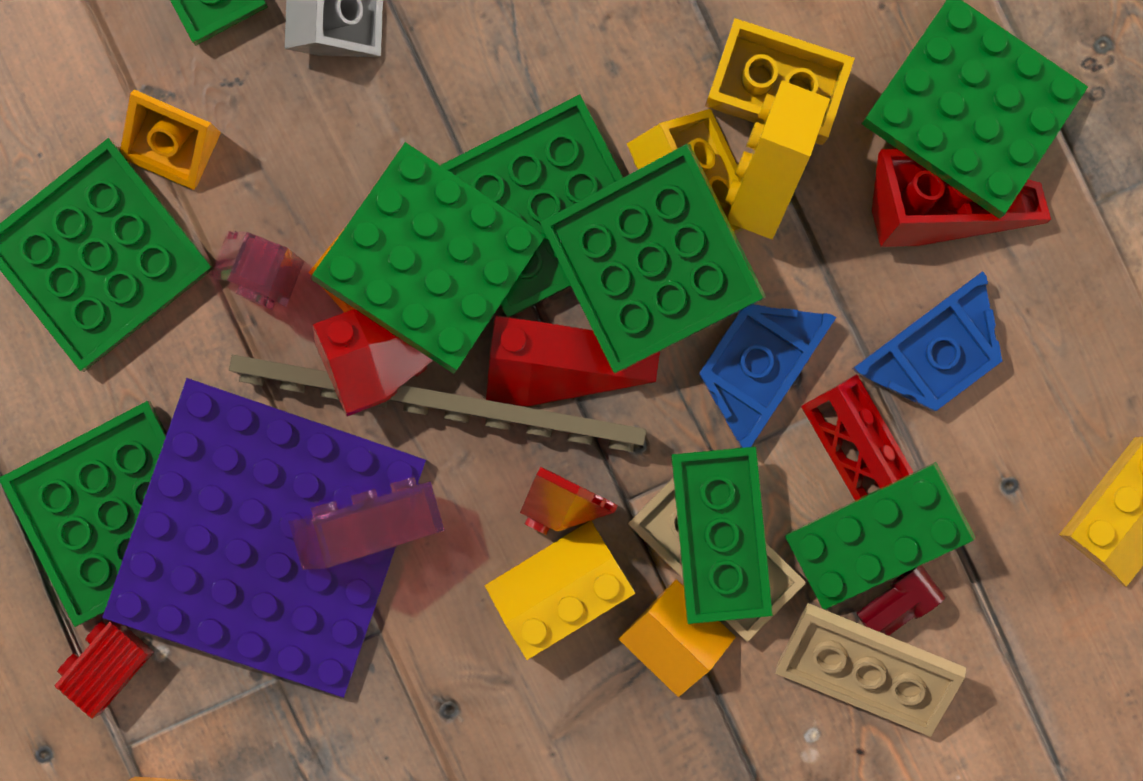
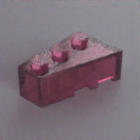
[210,231,304,310]
[288,477,445,570]

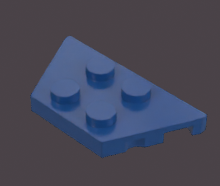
[852,271,1002,412]
[699,304,837,448]

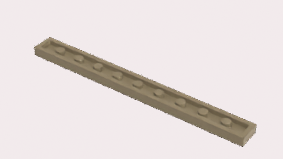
[229,354,646,453]

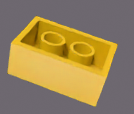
[705,18,855,146]
[724,80,830,240]

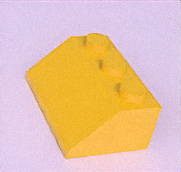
[627,108,744,233]
[1059,437,1143,587]
[484,521,636,660]

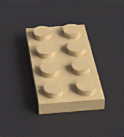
[627,478,806,642]
[775,603,966,737]

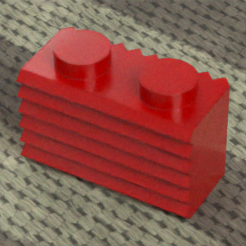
[54,621,155,719]

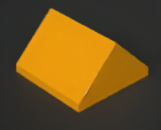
[120,89,221,190]
[618,579,736,697]

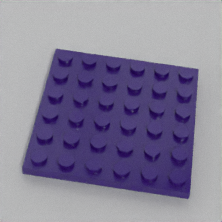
[102,378,426,698]

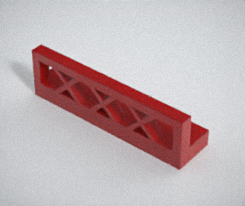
[801,374,913,500]

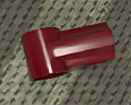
[856,565,945,636]

